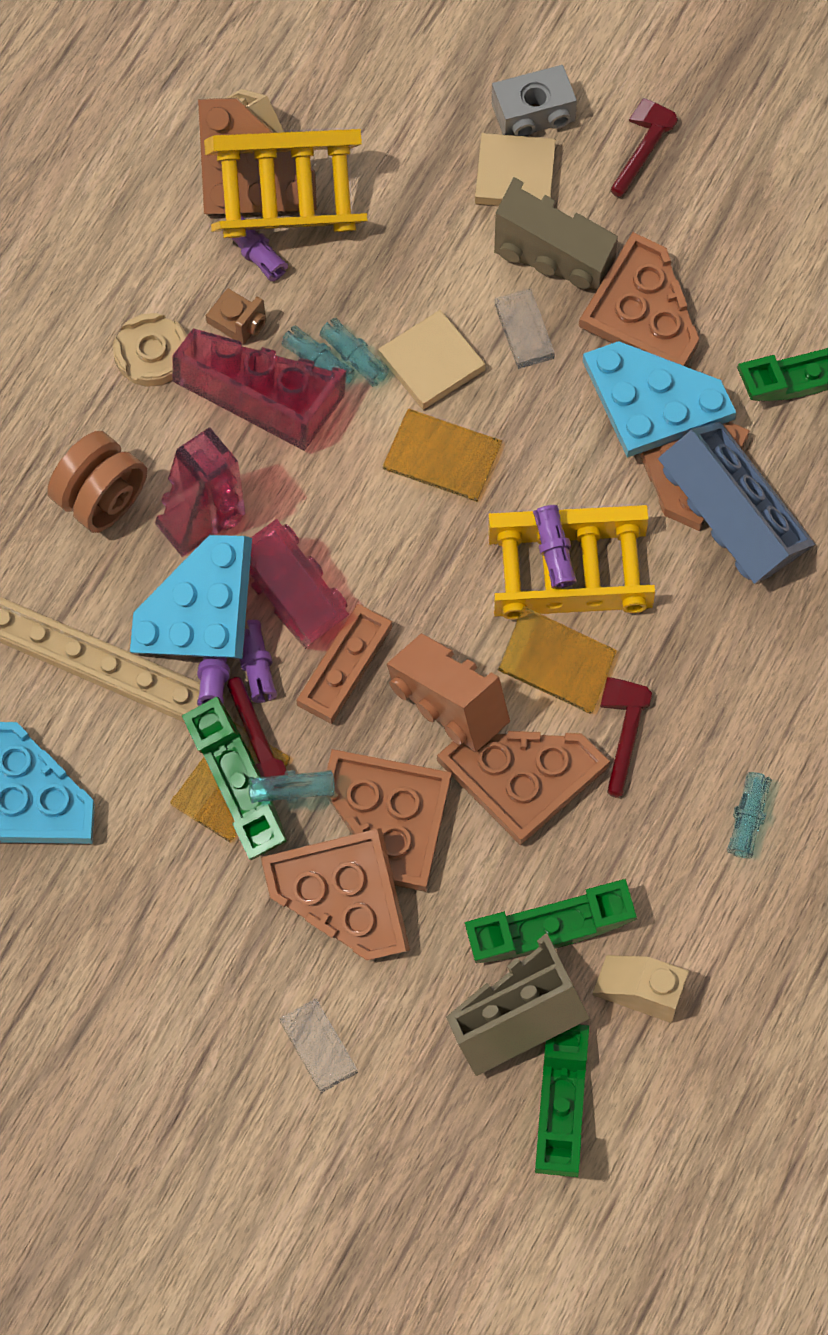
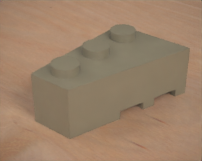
[494,177,618,291]
[446,933,590,1076]

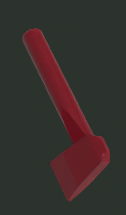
[610,98,678,198]
[227,677,288,790]
[600,677,652,798]

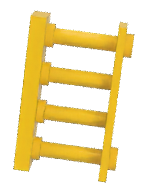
[204,129,368,238]
[488,505,655,620]

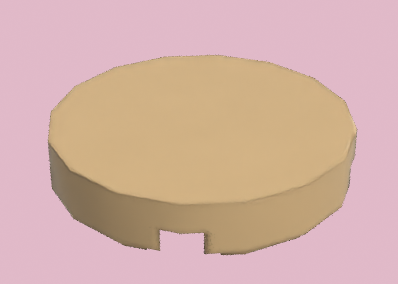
[113,313,190,387]

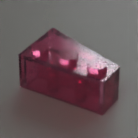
[155,427,246,557]
[249,519,349,649]

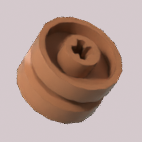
[48,431,147,533]

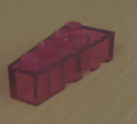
[172,328,346,451]

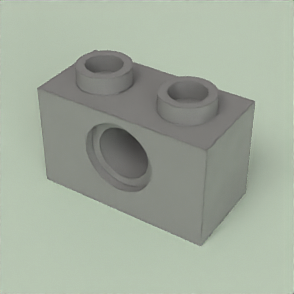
[491,65,577,137]

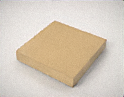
[475,133,556,206]
[378,310,485,410]

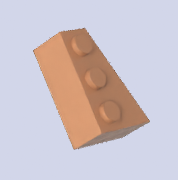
[386,633,510,753]

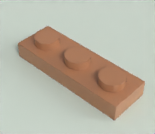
[296,603,392,724]

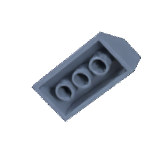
[658,421,815,584]

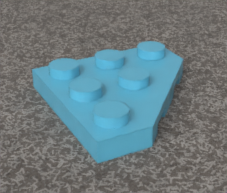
[582,341,736,458]
[130,535,252,659]
[0,722,95,844]

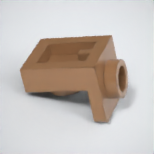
[205,288,266,345]

